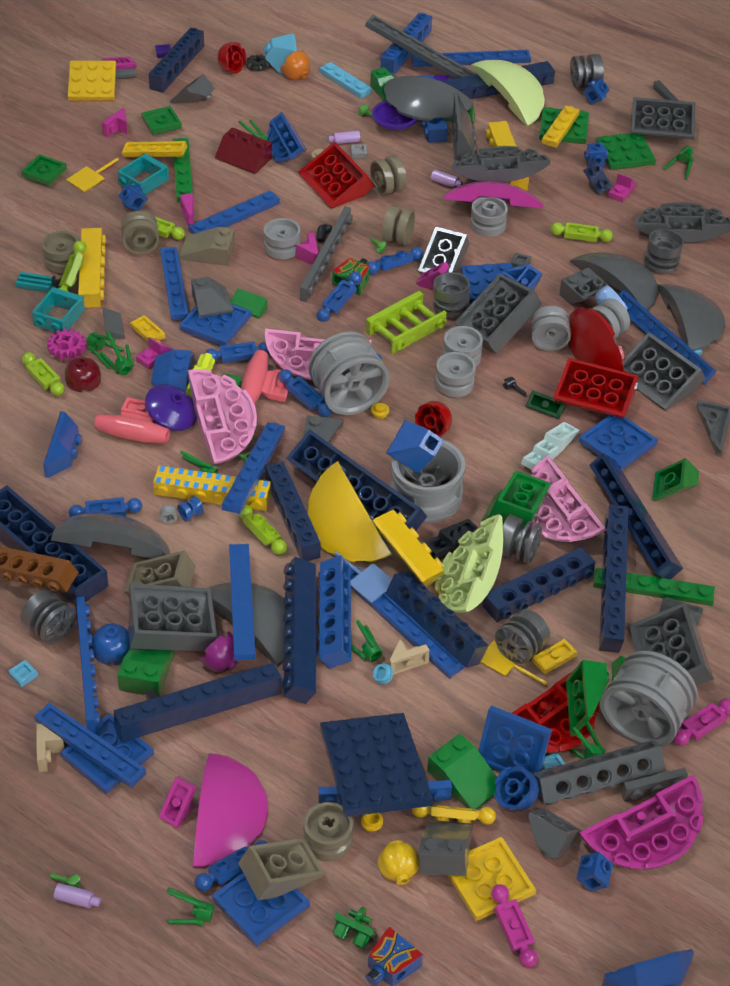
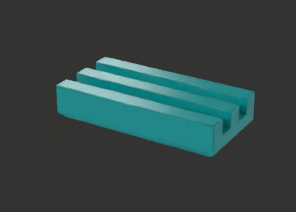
[15,272,52,292]

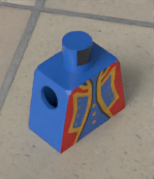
[365,927,423,986]

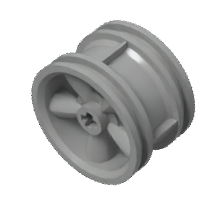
[308,332,390,415]
[390,440,465,523]
[600,651,698,747]

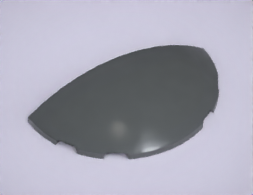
[384,76,474,121]
[452,146,550,182]
[635,202,730,243]
[570,252,658,310]
[657,284,725,351]
[51,512,170,558]
[209,582,285,667]

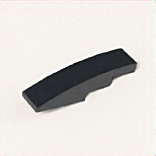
[423,519,478,560]

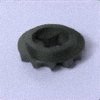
[246,54,270,71]

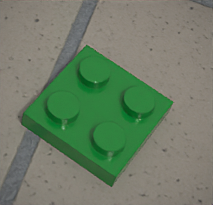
[141,106,182,135]
[21,154,67,186]

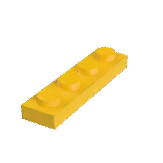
[542,105,580,148]
[122,141,187,158]

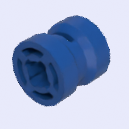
[177,496,204,522]

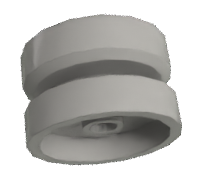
[470,197,508,237]
[264,218,301,260]
[592,298,630,339]
[531,306,571,351]
[443,326,483,366]
[435,352,476,397]

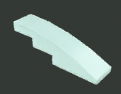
[521,422,579,470]

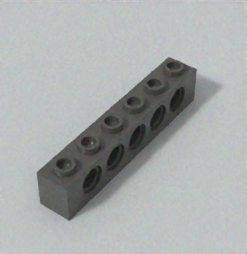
[532,740,665,805]

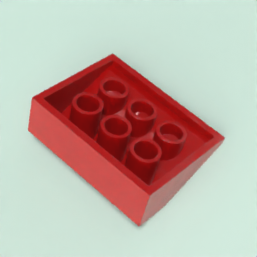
[298,141,375,209]
[553,358,639,419]

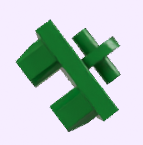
[333,907,377,950]

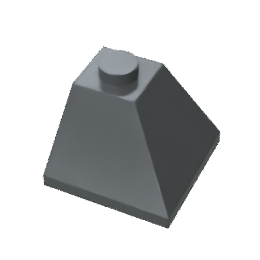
[170,74,215,103]
[191,277,234,318]
[528,808,582,859]

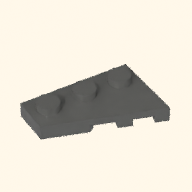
[303,415,344,443]

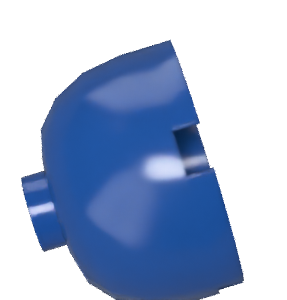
[92,623,130,665]
[494,766,539,811]

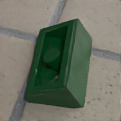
[525,390,567,419]

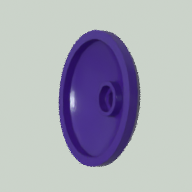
[372,101,418,130]
[145,384,197,431]

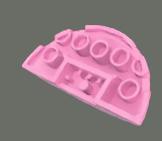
[265,329,372,380]
[188,369,257,465]
[531,456,606,542]

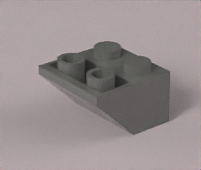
[559,268,610,304]

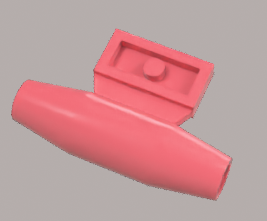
[240,350,289,405]
[94,397,170,444]

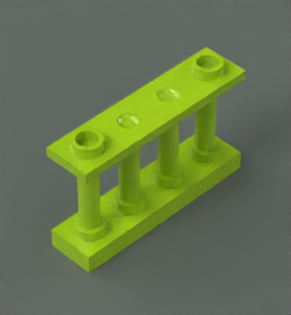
[366,291,447,354]

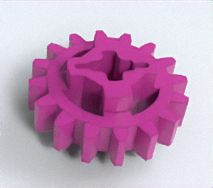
[47,329,86,361]

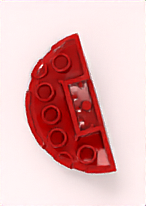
[568,307,628,373]
[512,671,599,753]

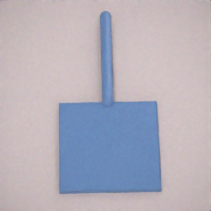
[334,552,392,603]

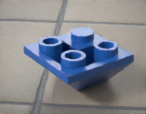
[386,420,444,473]

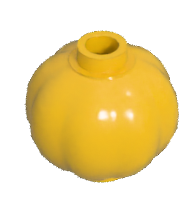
[377,840,420,885]

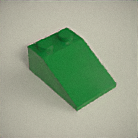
[493,470,551,528]
[117,648,176,697]
[566,659,610,737]
[427,733,497,810]

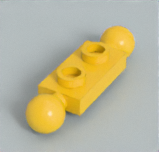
[412,805,496,825]

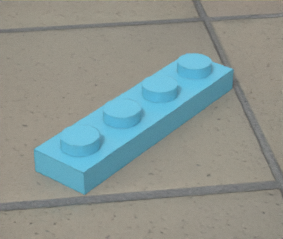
[319,62,372,99]

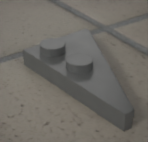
[696,400,730,455]

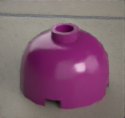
[199,631,238,672]

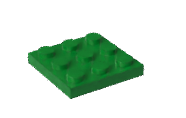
[539,107,589,144]
[596,133,656,170]

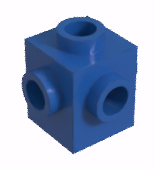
[583,78,609,105]
[584,143,608,168]
[118,183,148,211]
[576,852,613,892]

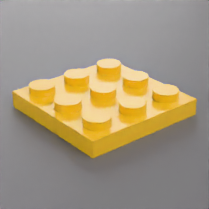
[68,61,116,101]
[447,837,536,922]

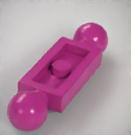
[673,698,730,746]
[491,884,538,968]

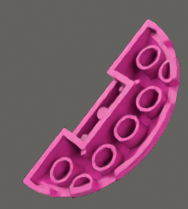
[444,181,543,208]
[193,753,268,868]
[579,775,704,870]

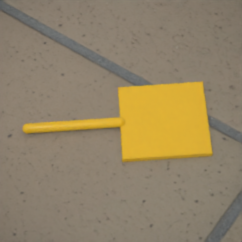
[66,158,119,192]
[480,639,548,686]

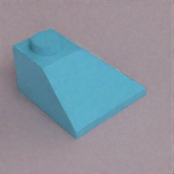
[263,34,297,74]

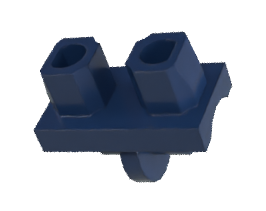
[583,162,612,195]

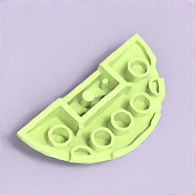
[471,60,545,127]
[435,514,503,613]

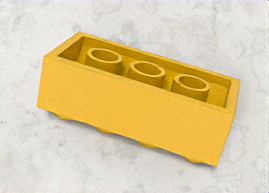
[373,510,444,587]

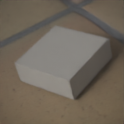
[350,144,368,159]

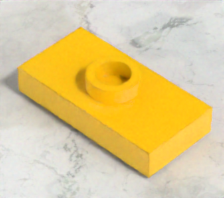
[130,315,166,342]
[532,639,577,675]

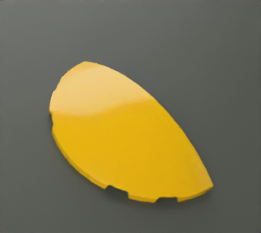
[308,461,392,563]

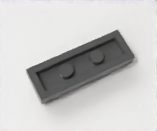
[621,768,688,802]

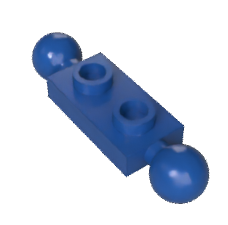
[367,247,423,275]
[316,271,362,322]
[206,342,270,363]
[278,369,332,417]
[68,497,142,517]
[194,840,268,892]

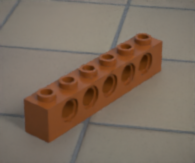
[0,546,79,592]

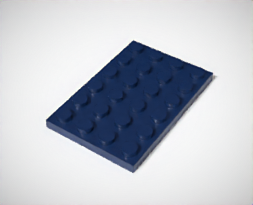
[320,713,433,817]

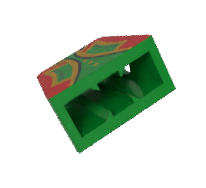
[332,258,370,295]

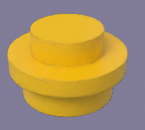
[371,403,389,419]
[361,813,383,832]

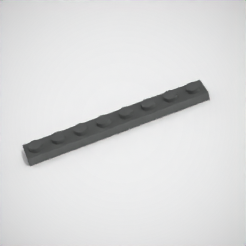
[365,14,476,78]
[300,206,353,302]

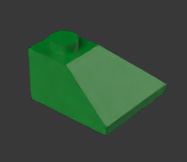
[370,67,397,101]
[652,458,699,501]

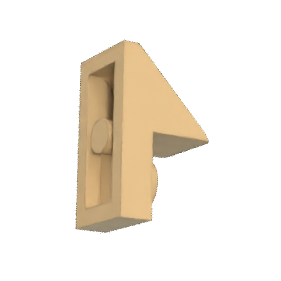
[389,639,430,675]
[37,724,65,772]

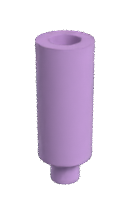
[328,131,360,144]
[431,169,463,188]
[54,883,101,909]

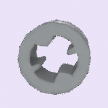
[159,505,177,524]

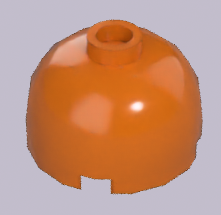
[280,50,311,80]

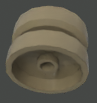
[370,155,407,196]
[382,205,415,246]
[121,210,159,254]
[41,231,79,273]
[303,802,353,862]

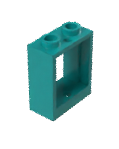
[117,154,169,195]
[32,287,85,333]

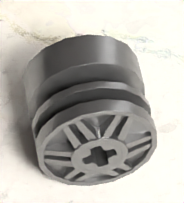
[570,54,604,88]
[644,229,684,273]
[433,272,470,318]
[502,515,543,564]
[20,589,77,644]
[495,609,550,664]

